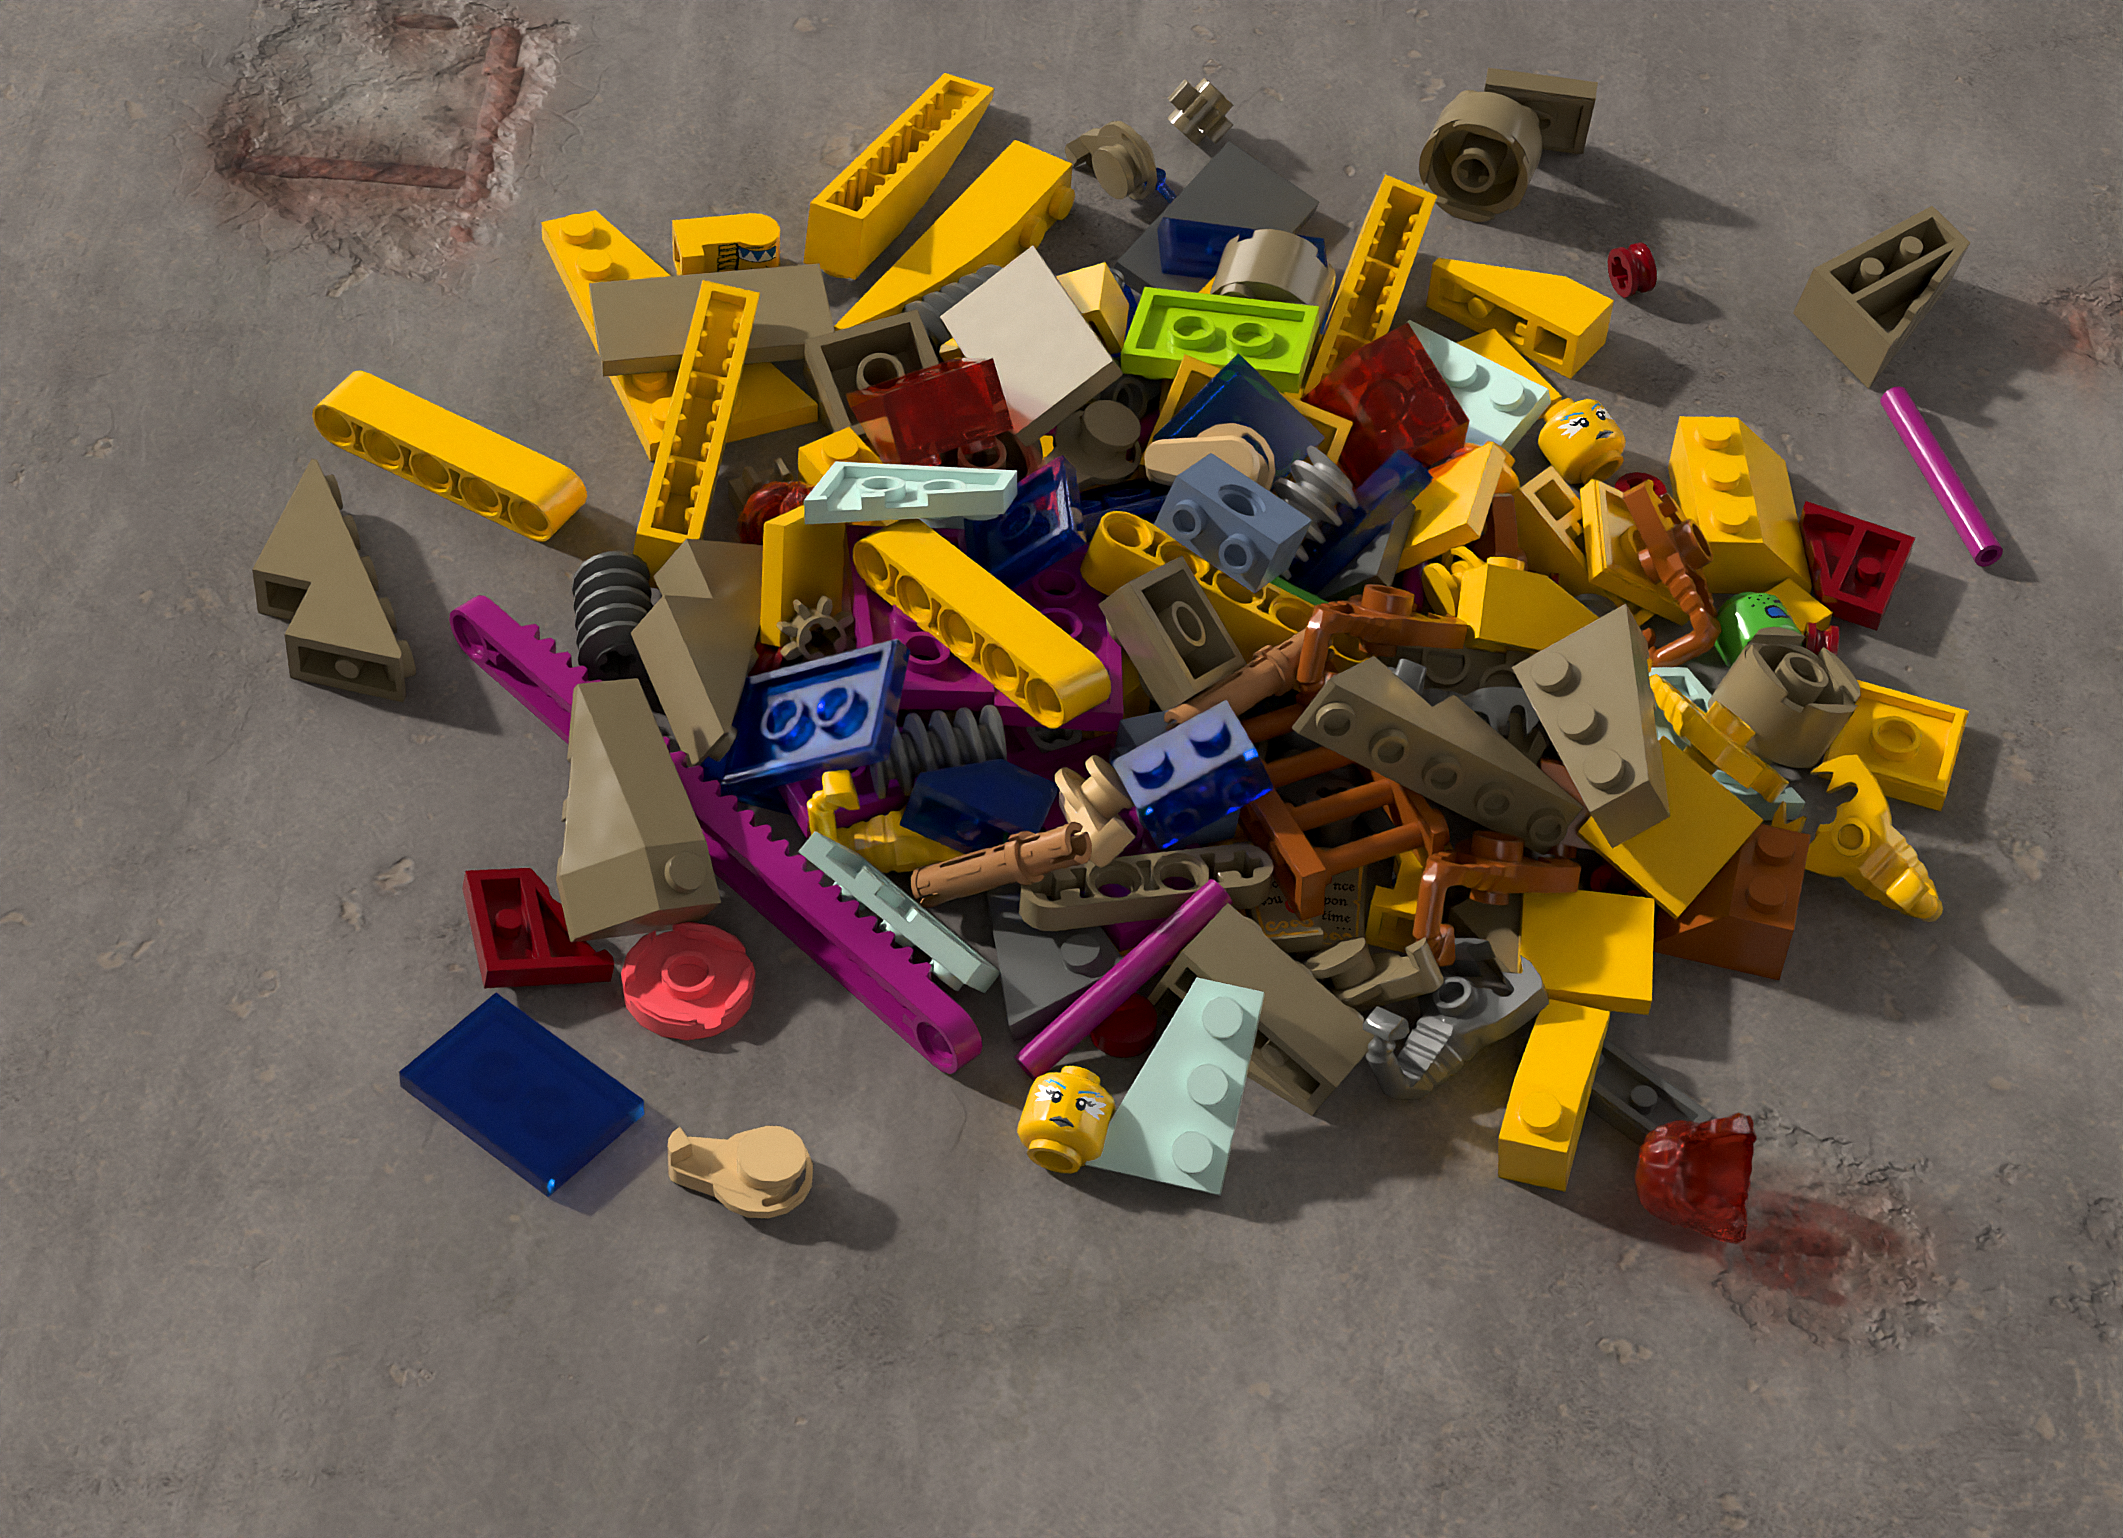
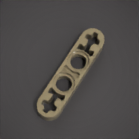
[1019,844,1273,931]

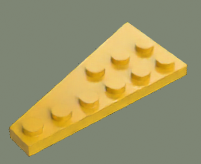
[541,210,818,461]

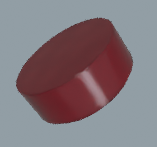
[1090,993,1157,1058]

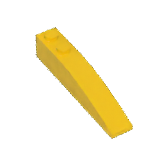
[803,73,994,280]
[834,140,1075,331]
[1300,174,1437,424]
[633,280,760,589]

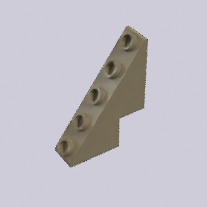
[252,458,416,702]
[631,539,763,767]
[1292,656,1584,856]

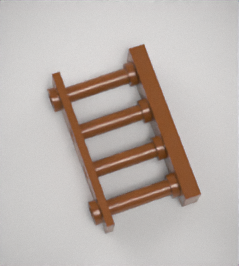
[1208,660,1450,921]

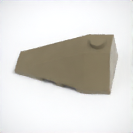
[556,678,721,943]

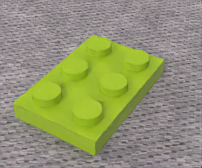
[1121,287,1319,394]

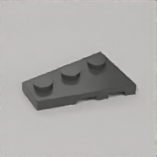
[986,882,1123,1042]

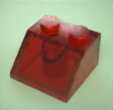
[1301,323,1470,502]
[846,358,1014,466]

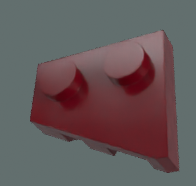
[1799,501,1916,631]
[462,868,615,989]

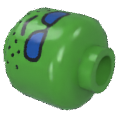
[1714,591,1803,669]

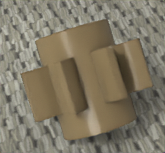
[1167,77,1234,146]
[776,595,856,676]

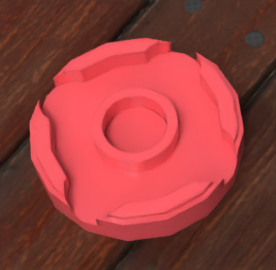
[621,922,755,1041]

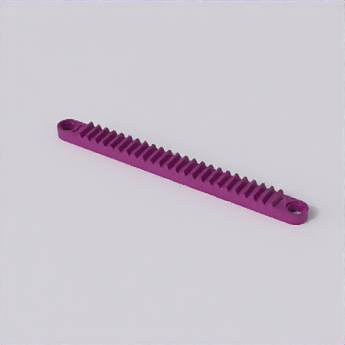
[449,595,983,1074]

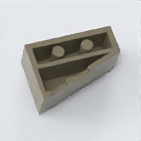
[1793,206,1971,389]
[1512,604,1670,848]
[1147,903,1374,1116]

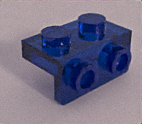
[1111,700,1273,849]

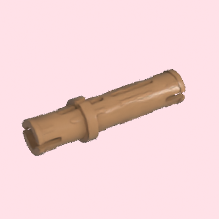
[1163,627,1334,749]
[911,822,1092,908]

